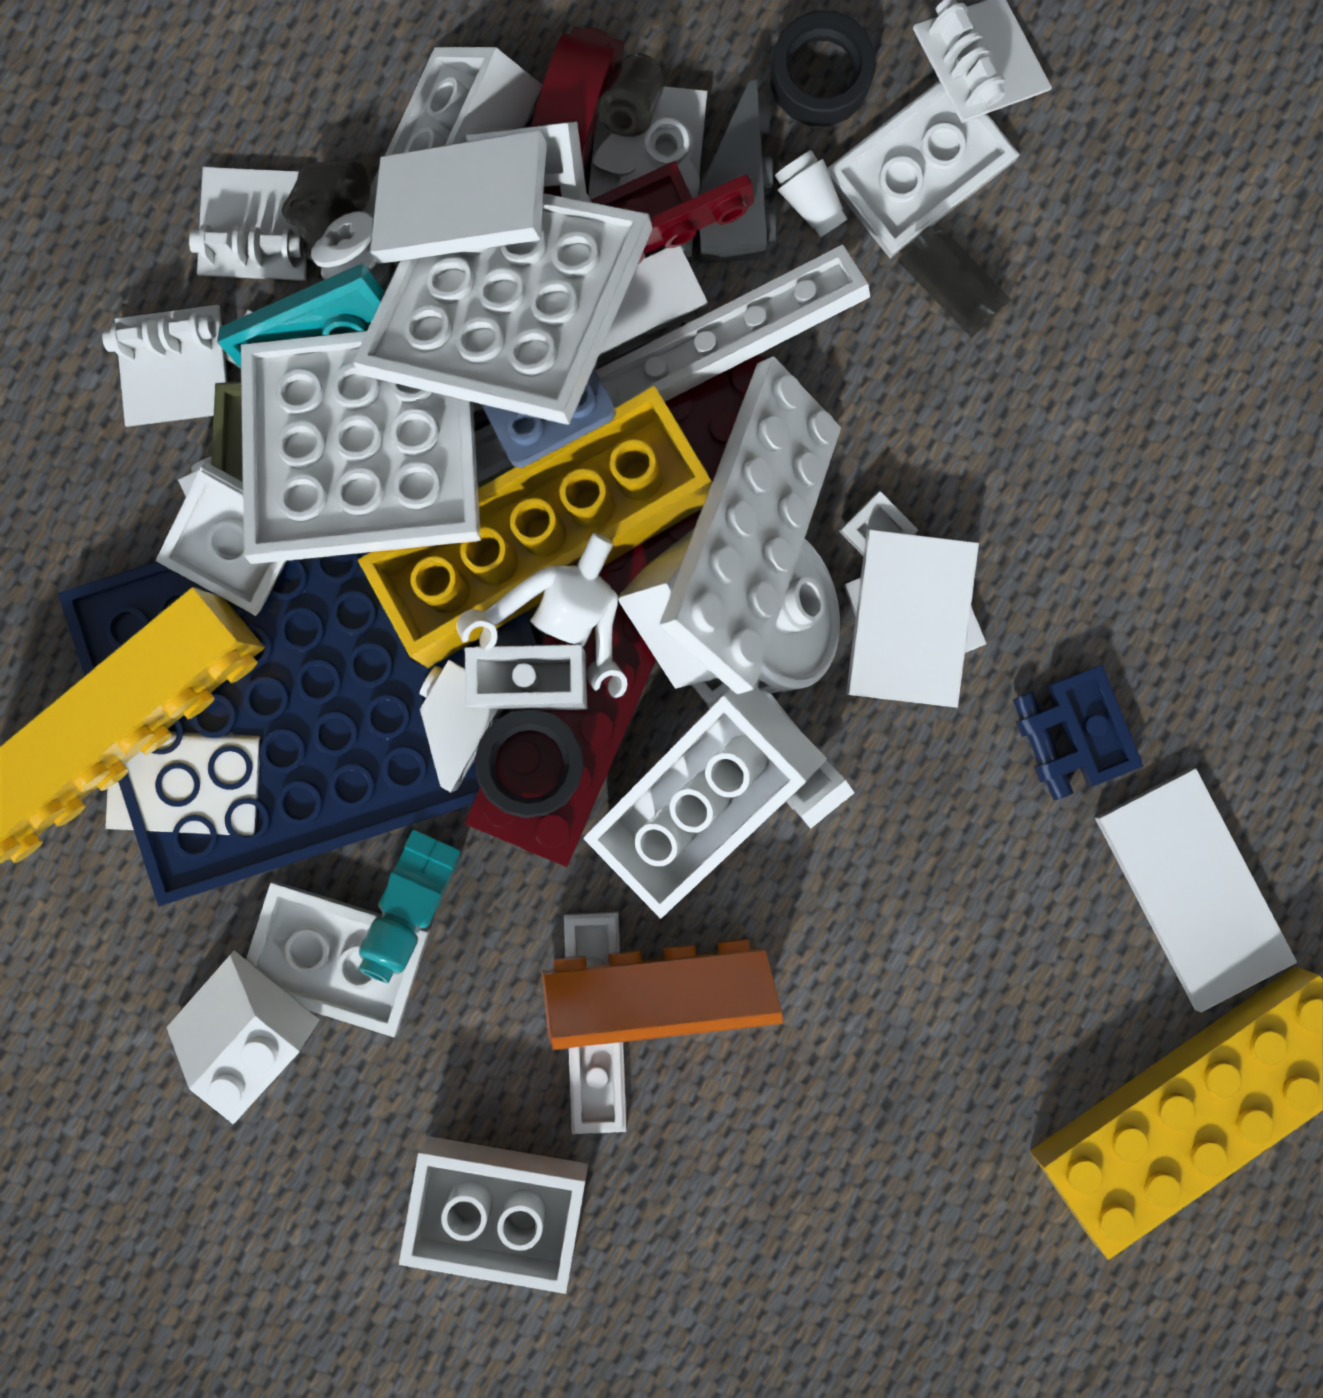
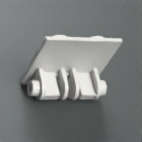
[913,0,1052,122]
[189,167,312,281]
[102,305,227,427]

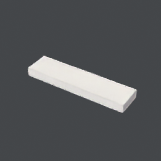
[564,912,626,1134]

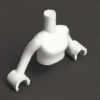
[456,533,627,698]

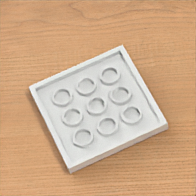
[352,193,653,425]
[241,331,481,564]

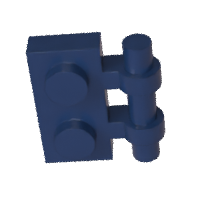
[1012,665,1143,800]

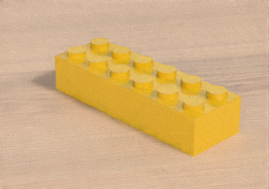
[358,385,712,668]
[0,587,265,864]
[1030,966,1323,1260]

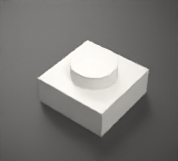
[839,491,918,555]

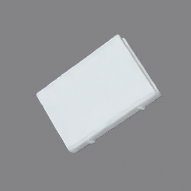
[105,732,261,836]

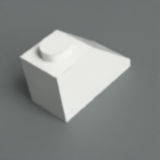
[465,645,587,711]
[419,660,504,792]

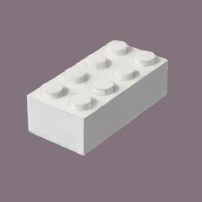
[583,686,827,919]

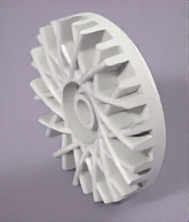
[757,539,840,694]

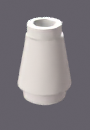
[775,150,847,238]

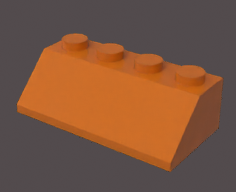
[542,939,783,1050]

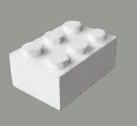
[399,1136,588,1294]

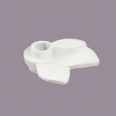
[593,117,700,198]

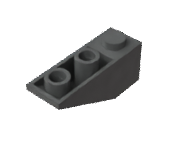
[698,80,776,263]

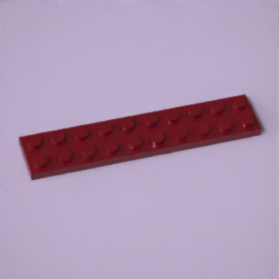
[464,322,766,868]

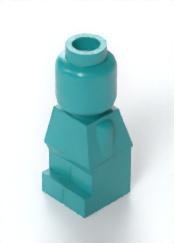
[358,830,461,984]

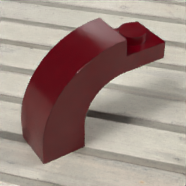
[531,26,625,197]

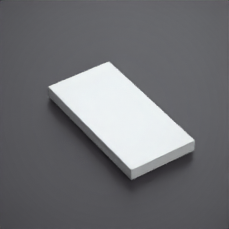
[1095,768,1297,1013]

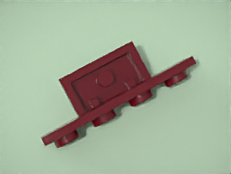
[591,161,754,265]

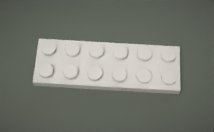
[659,356,841,694]

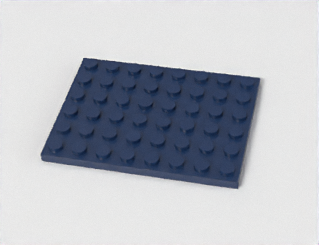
[58,552,538,907]

